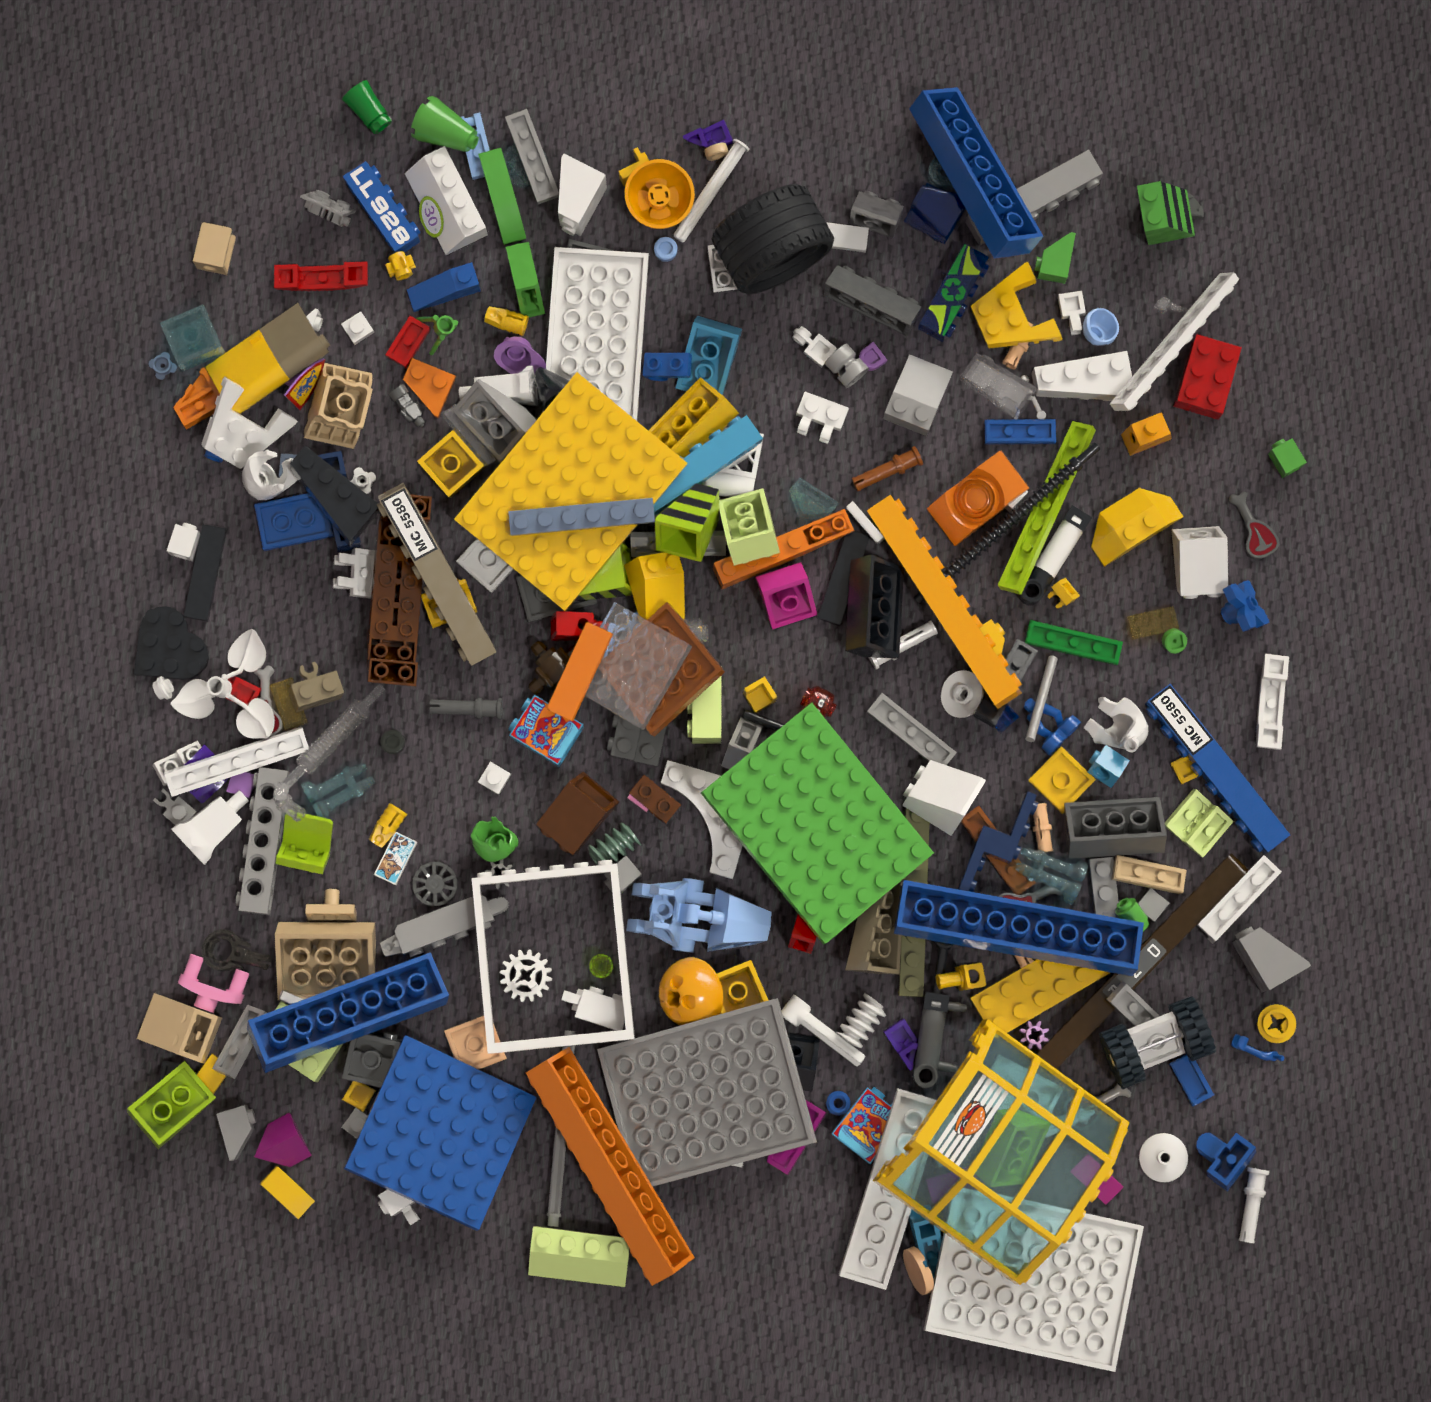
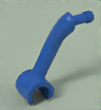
[1231,1034,1284,1061]

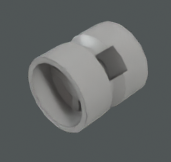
[825,343,869,388]

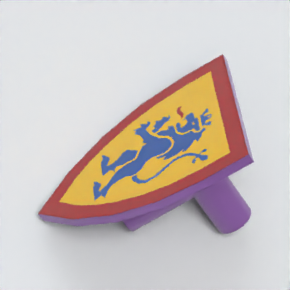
[284,358,325,410]

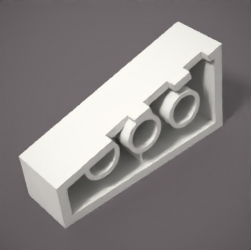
[1032,351,1132,401]

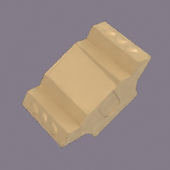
[304,363,373,449]

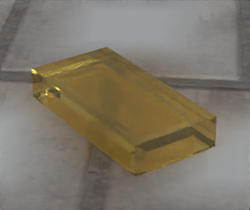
[1127,606,1179,640]
[269,677,308,731]

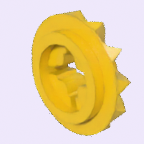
[1257,1004,1296,1043]

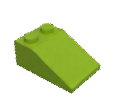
[127,1061,216,1149]

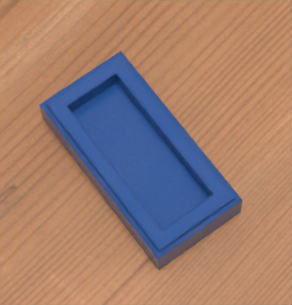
[1169,1054,1214,1107]

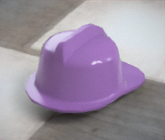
[494,336,546,374]

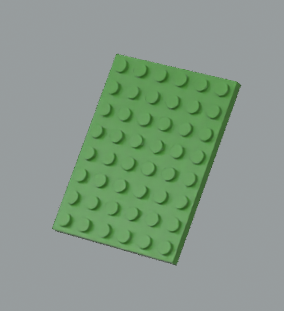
[701,703,934,945]

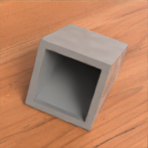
[1232,926,1311,993]

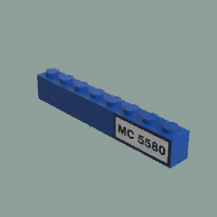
[1145,684,1290,854]

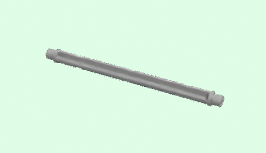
[547,1030,575,1227]

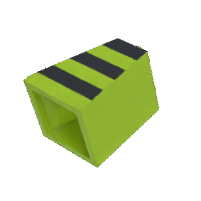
[655,483,719,562]
[575,543,633,601]

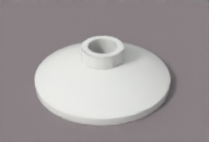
[941,670,984,718]
[1139,1133,1188,1182]

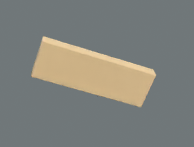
[1112,855,1186,894]

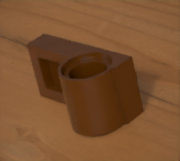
[628,775,681,824]

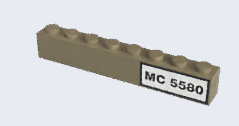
[377,482,496,666]

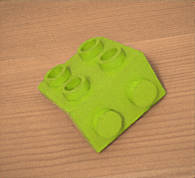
[276,811,333,874]

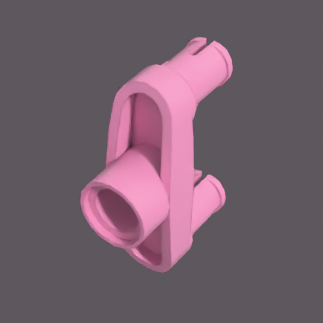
[178,954,249,1013]

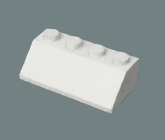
[405,146,488,255]

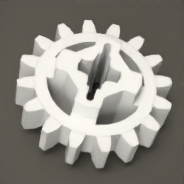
[500,950,552,1002]

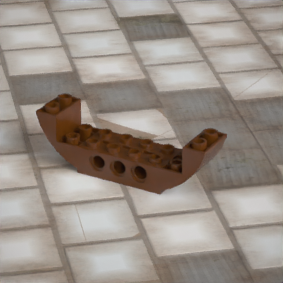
[366,492,432,687]

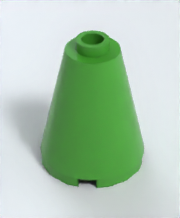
[411,96,479,152]

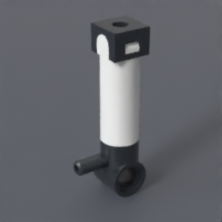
[1019,505,1092,606]

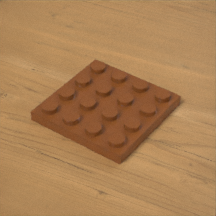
[598,602,725,737]

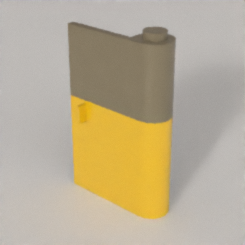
[206,303,331,414]

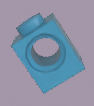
[1088,745,1130,788]

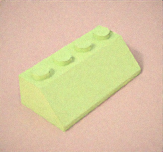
[528,1226,630,1287]

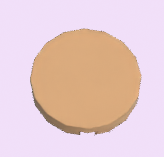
[903,1246,934,1295]

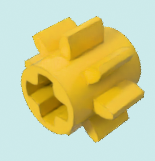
[385,251,416,281]

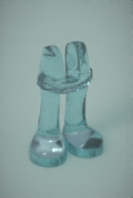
[300,763,375,819]
[1015,848,1088,905]

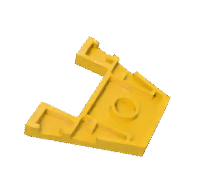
[971,262,1062,348]

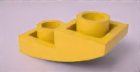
[260,1166,315,1219]

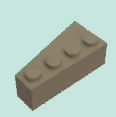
[846,878,905,974]

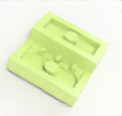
[1165,789,1234,857]

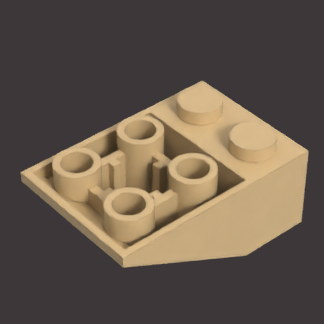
[137,993,222,1063]

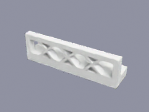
[1197,855,1282,944]

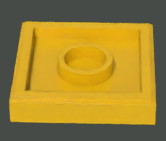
[1028,746,1096,814]

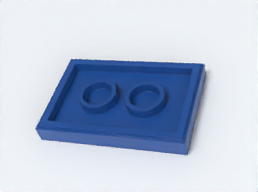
[254,493,334,551]

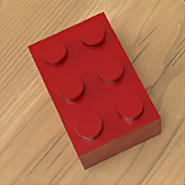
[1173,334,1242,420]

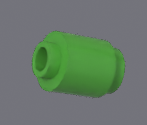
[1115,898,1149,931]

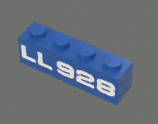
[343,161,420,253]

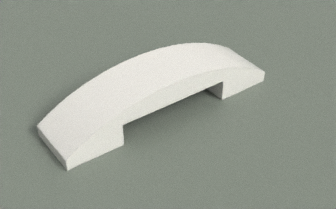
[1256,654,1289,750]

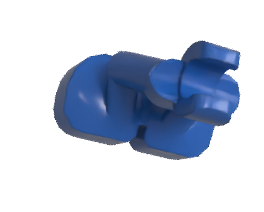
[1024,698,1081,756]

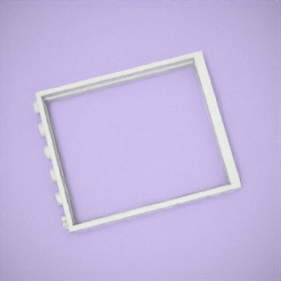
[472,860,635,1054]

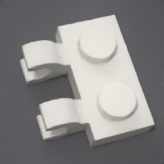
[796,392,849,444]
[333,548,375,599]

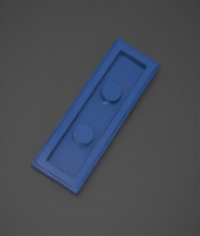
[984,419,1056,444]

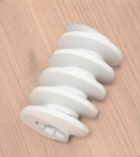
[836,993,886,1048]

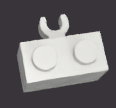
[378,1189,420,1225]

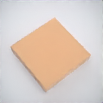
[444,1016,507,1070]

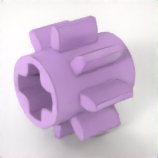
[1019,1021,1049,1050]

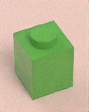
[1268,438,1307,478]

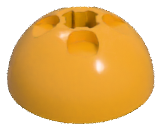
[625,159,695,229]
[659,957,723,1026]

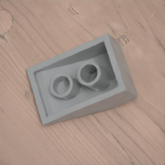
[883,354,953,436]
[452,379,536,462]

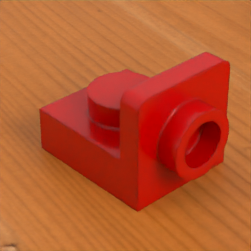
[225,676,261,706]

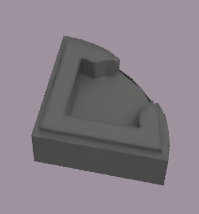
[1188,193,1204,219]

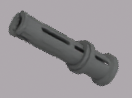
[430,697,503,719]

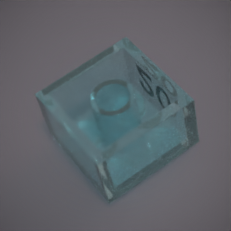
[160,304,225,372]

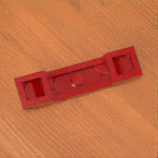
[274,262,368,291]

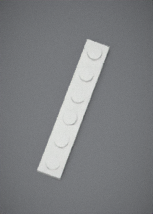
[164,727,310,797]

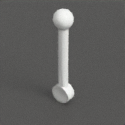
[1020,375,1046,419]

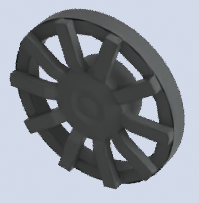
[412,862,458,907]

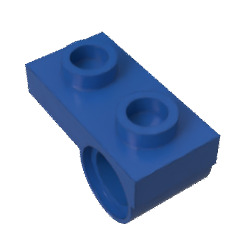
[643,353,692,381]

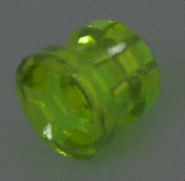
[589,954,614,979]

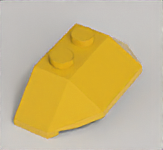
[1091,488,1183,567]

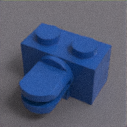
[1197,1133,1256,1192]

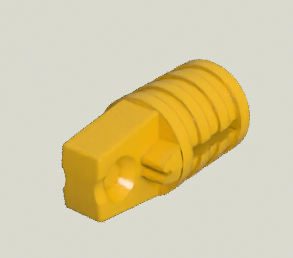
[484,306,529,336]
[369,803,408,848]

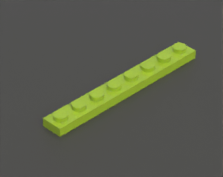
[998,421,1096,595]

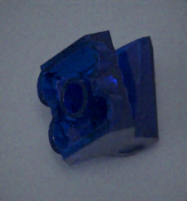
[904,182,966,244]

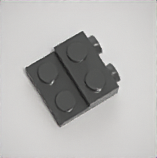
[607,709,667,767]
[342,1031,402,1088]

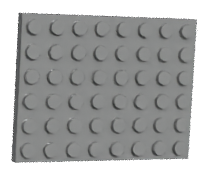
[597,998,817,1186]

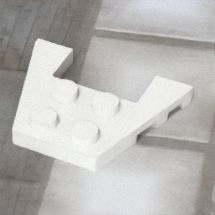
[201,377,298,469]

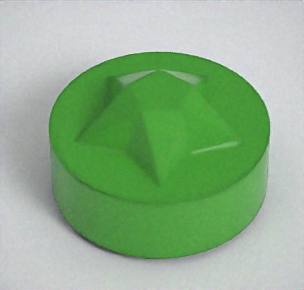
[1162,628,1187,654]

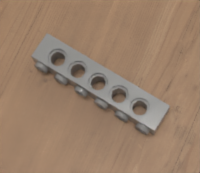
[236,767,291,916]

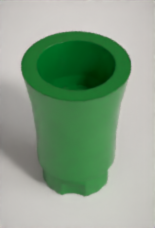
[342,80,392,134]

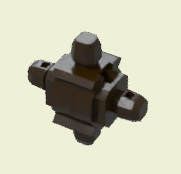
[528,641,576,695]

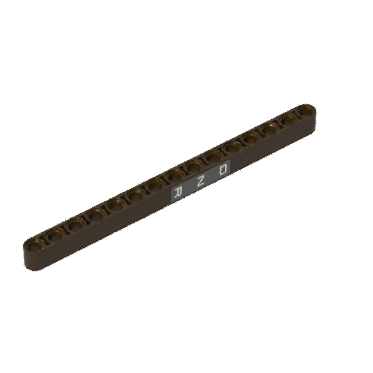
[984,853,1249,1119]

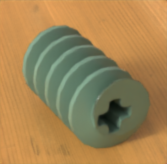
[588,822,641,865]

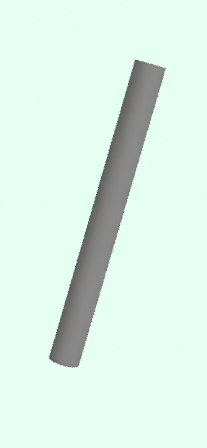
[1025,656,1058,742]

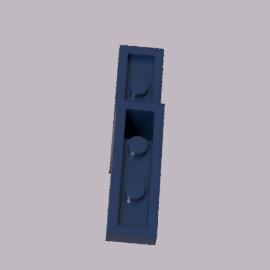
[958,791,1039,892]

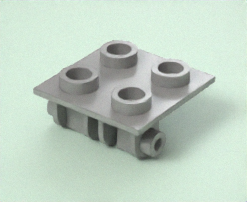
[300,190,356,227]

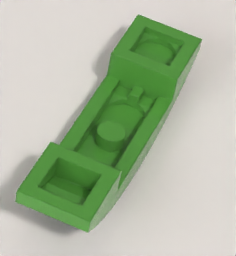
[478,148,526,245]

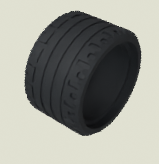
[711,184,834,294]

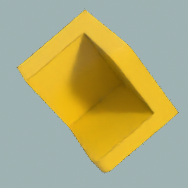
[743,676,777,713]

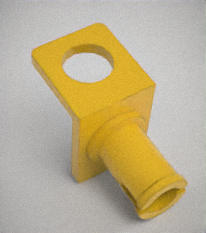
[936,963,986,991]

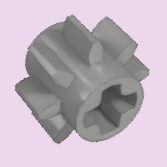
[485,859,513,890]

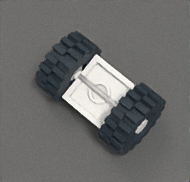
[1099,996,1216,1089]

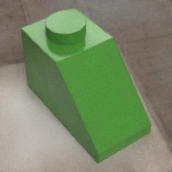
[1035,232,1076,284]

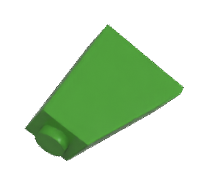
[506,242,545,317]

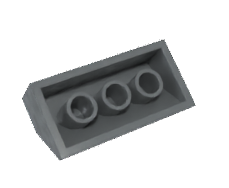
[824,265,921,337]
[1064,797,1167,859]

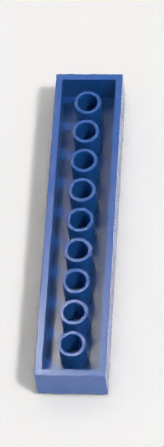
[894,880,1144,976]

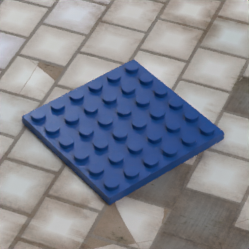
[344,1035,536,1231]

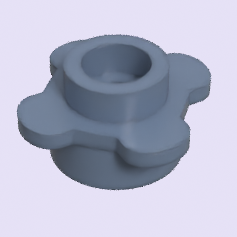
[149,352,177,380]

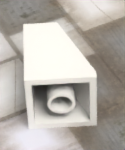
[558,154,607,236]
[1172,526,1228,599]
[902,760,986,836]

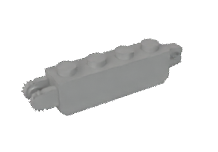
[380,895,509,958]

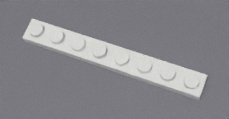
[1110,272,1239,411]

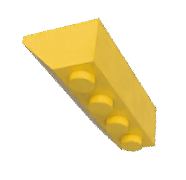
[648,377,739,458]

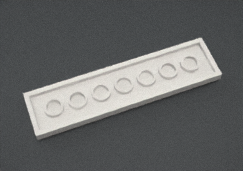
[839,1088,937,1290]

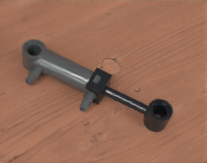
[912,941,967,1088]

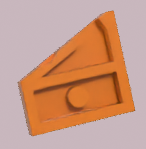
[403,358,456,418]
[173,367,220,430]

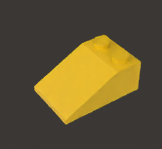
[624,552,685,625]

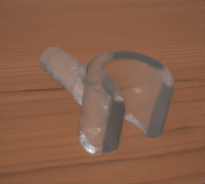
[1154,297,1189,314]

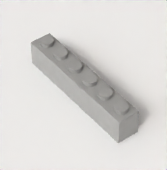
[965,150,1103,246]

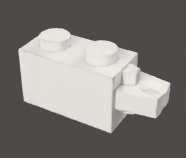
[561,986,625,1031]

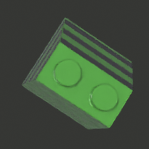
[1137,181,1195,245]

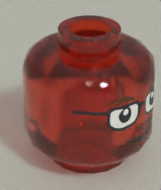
[800,685,837,718]

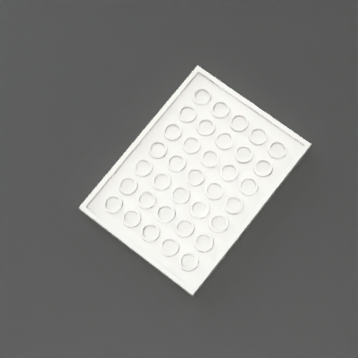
[924,1184,1144,1372]

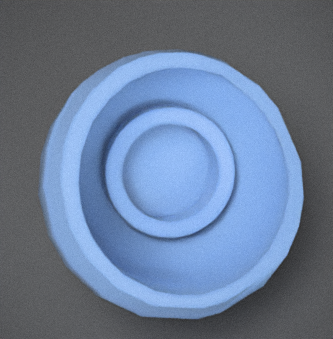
[1083,308,1119,346]

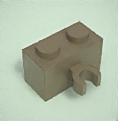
[288,662,344,713]

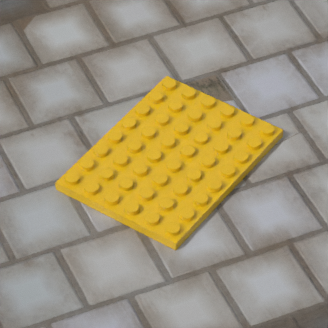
[454,372,688,611]

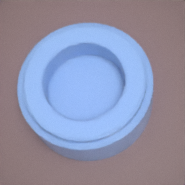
[654,237,677,262]

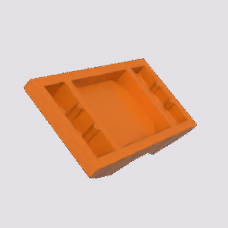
[927,451,1030,546]

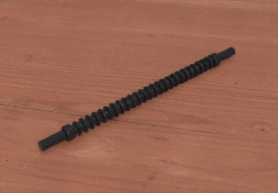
[914,442,1100,605]

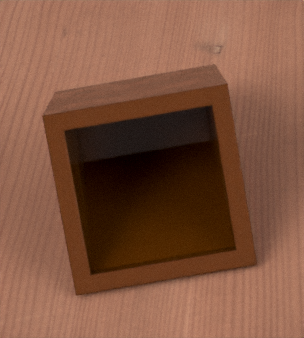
[536,772,619,855]

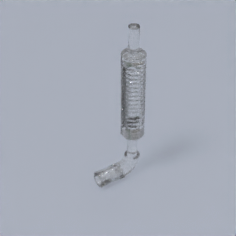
[273,684,385,822]

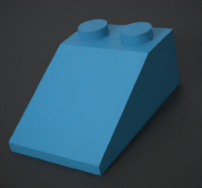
[676,316,742,395]

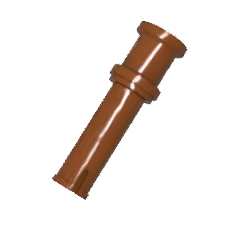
[851,446,923,492]

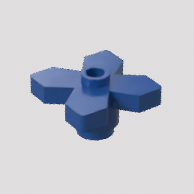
[1221,580,1269,632]

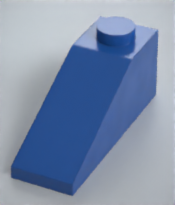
[407,262,481,312]

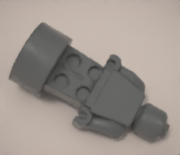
[389,384,425,427]

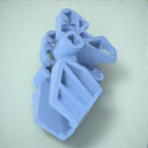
[626,878,771,953]

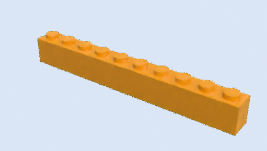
[867,495,1022,709]

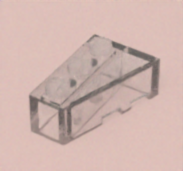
[959,353,1037,420]

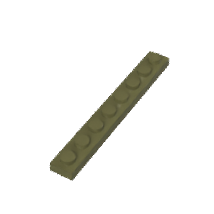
[898,808,930,997]

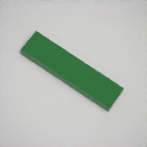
[1025,620,1123,666]

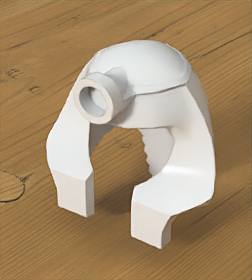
[242,450,298,500]
[1084,697,1148,752]

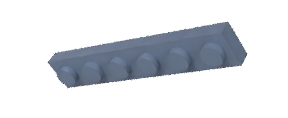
[508,498,655,536]

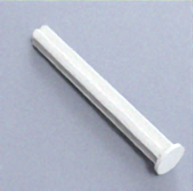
[674,139,749,242]

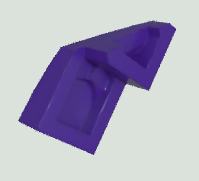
[683,120,733,149]
[883,1018,918,1071]

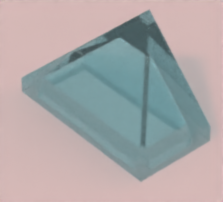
[789,478,839,521]

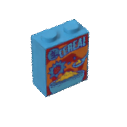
[508,695,584,767]
[831,1087,893,1164]

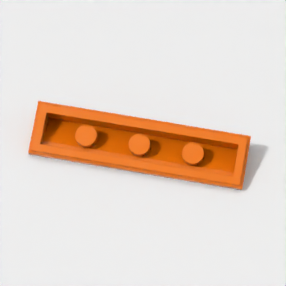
[547,622,613,721]

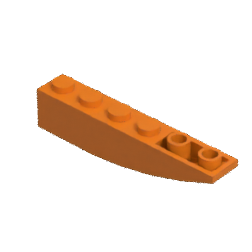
[713,509,854,589]

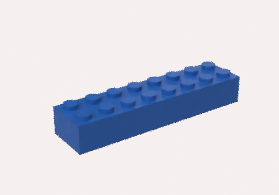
[909,87,1044,258]
[247,952,449,1073]

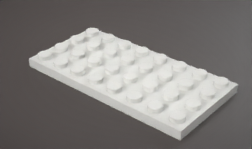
[543,247,649,421]

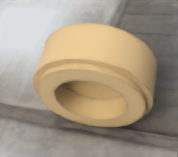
[704,143,729,161]

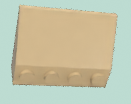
[275,922,376,1000]

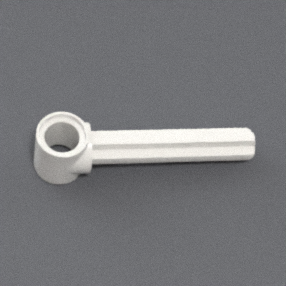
[781,994,865,1067]

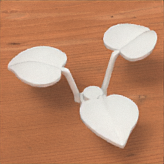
[171,629,275,739]

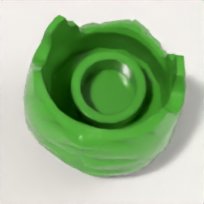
[470,817,519,862]

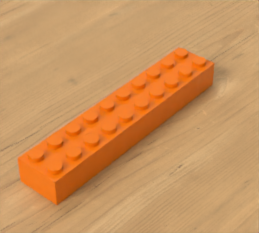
[526,1047,695,1286]

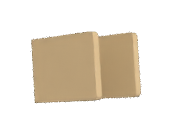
[193,222,236,275]

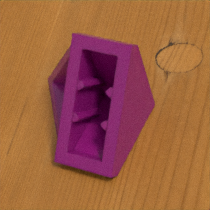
[254,1112,312,1167]

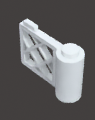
[701,427,764,498]

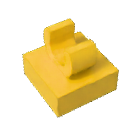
[1048,578,1080,608]

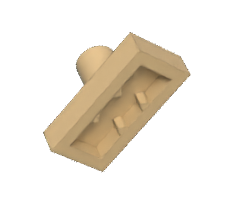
[306,889,357,922]

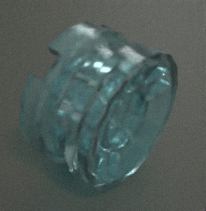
[928,157,954,191]

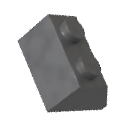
[849,191,904,238]

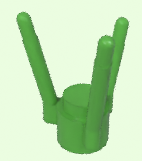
[416,315,458,355]

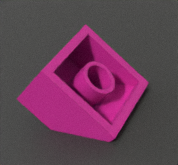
[756,562,817,630]

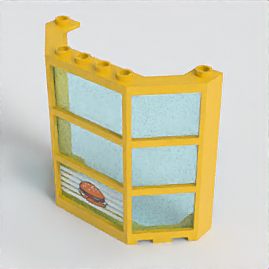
[873,1019,1129,1285]

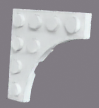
[661,760,743,879]

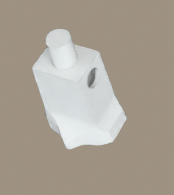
[459,366,538,406]
[171,790,249,865]

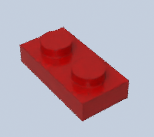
[385,316,431,368]

